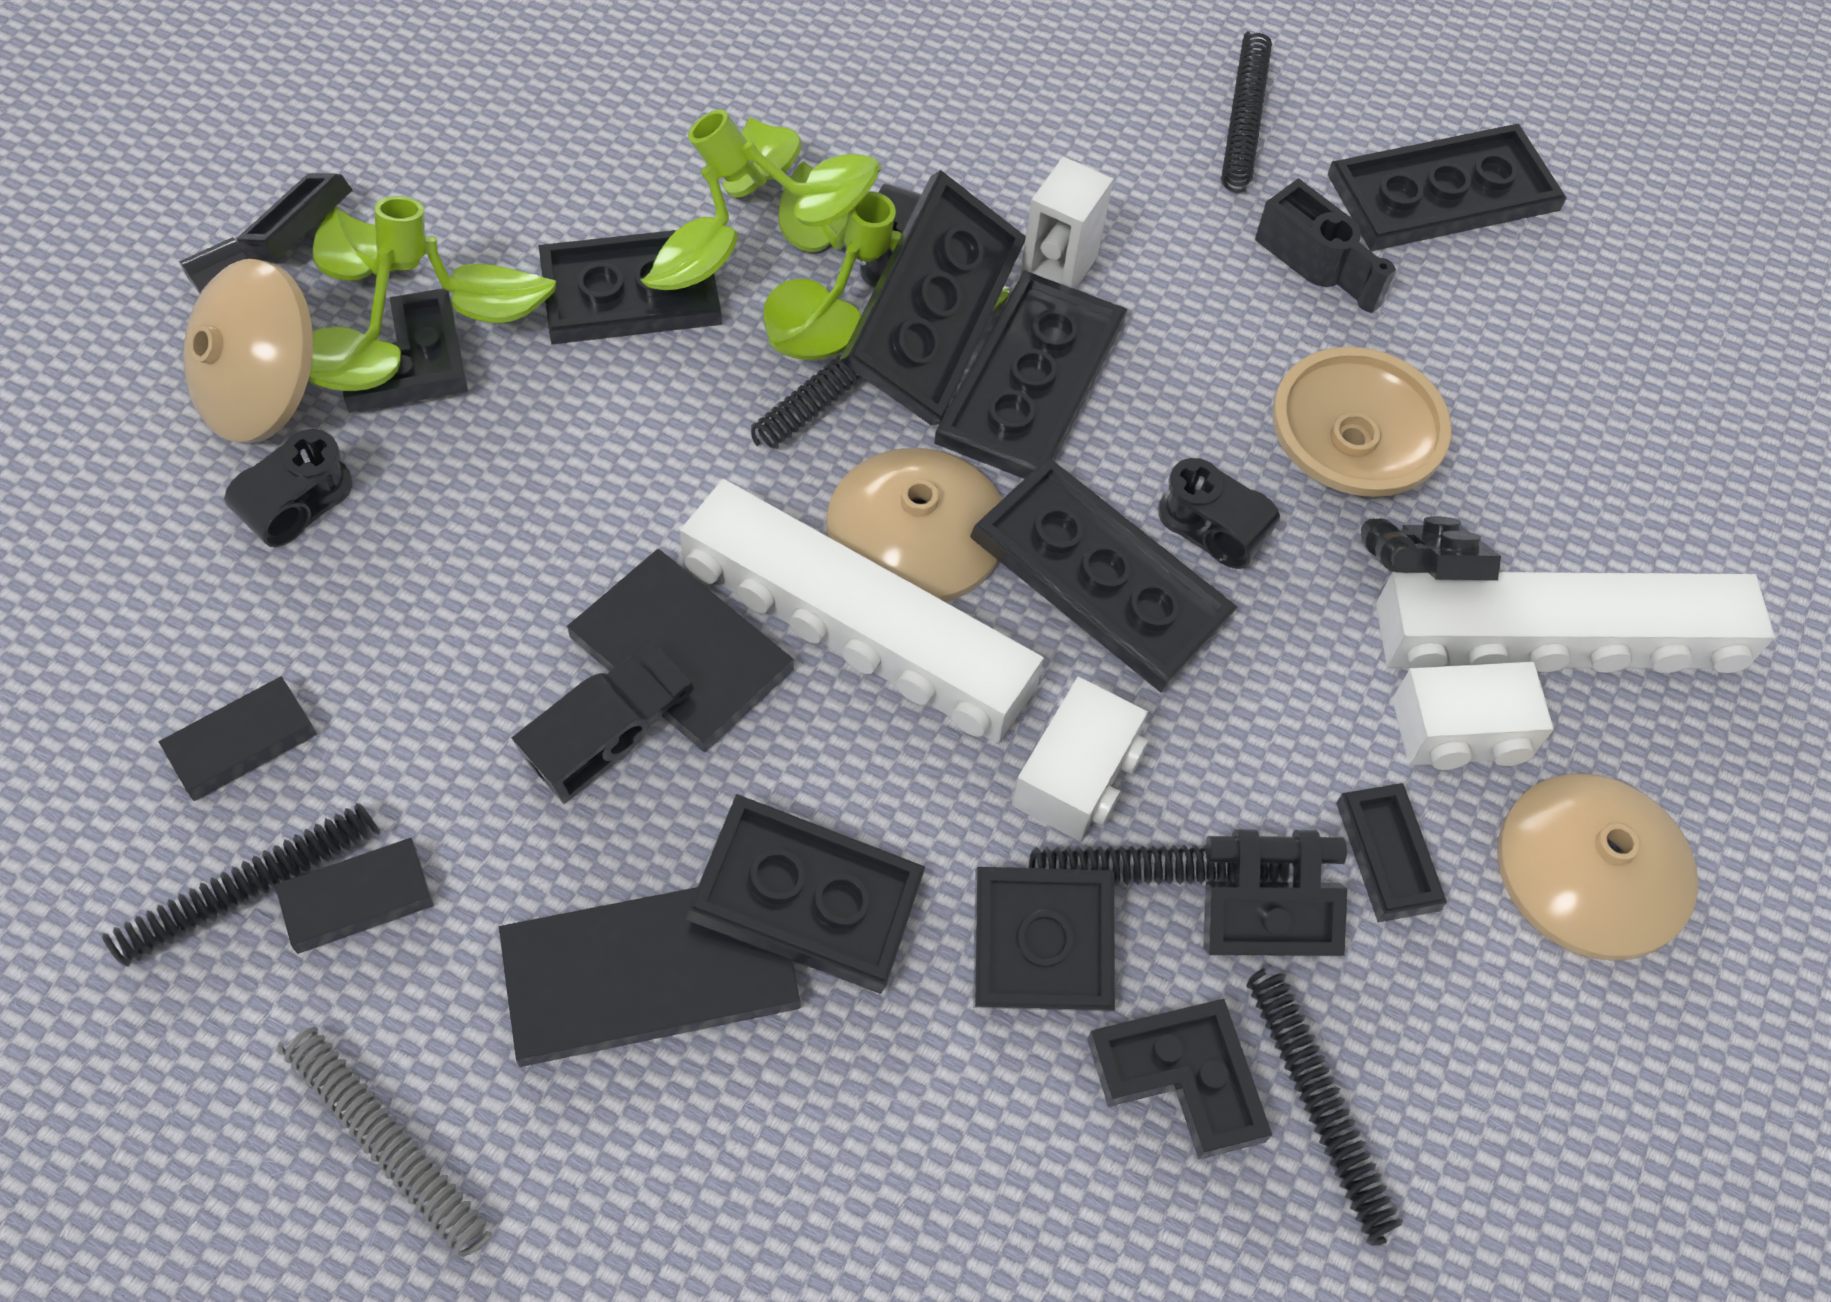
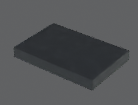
[538,230,722,345]
[567,548,794,753]
[686,794,925,994]

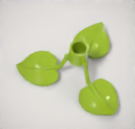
[640,109,882,290]
[763,161,1010,360]
[308,196,556,391]

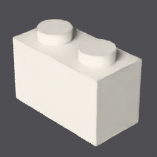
[1020,156,1114,289]
[1392,662,1554,770]
[1011,676,1149,842]

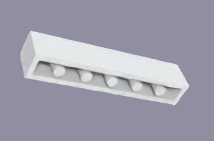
[680,479,1044,745]
[1376,572,1775,673]

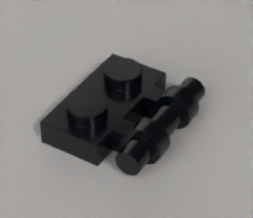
[1361,516,1501,581]
[1203,829,1347,956]

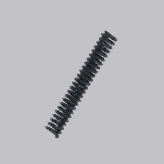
[1221,31,1272,193]
[751,351,863,449]
[102,803,381,967]
[1028,845,1290,886]
[1246,968,1403,1246]

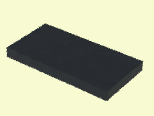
[1327,123,1567,251]
[839,170,1026,425]
[934,270,1127,479]
[970,457,1237,693]
[498,887,800,1067]

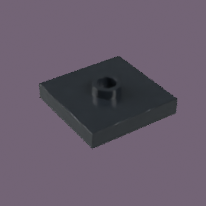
[973,866,1115,1012]

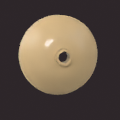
[183,259,313,443]
[1272,347,1452,497]
[827,448,1002,602]
[1497,773,1698,961]

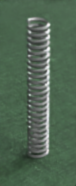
[277,1027,492,1257]

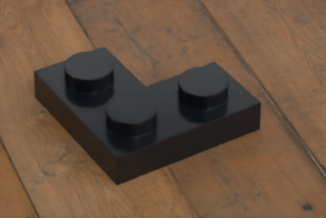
[343,288,468,413]
[1087,998,1272,1160]

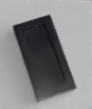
[236,173,353,261]
[158,676,317,801]
[1336,783,1447,923]
[275,837,434,954]

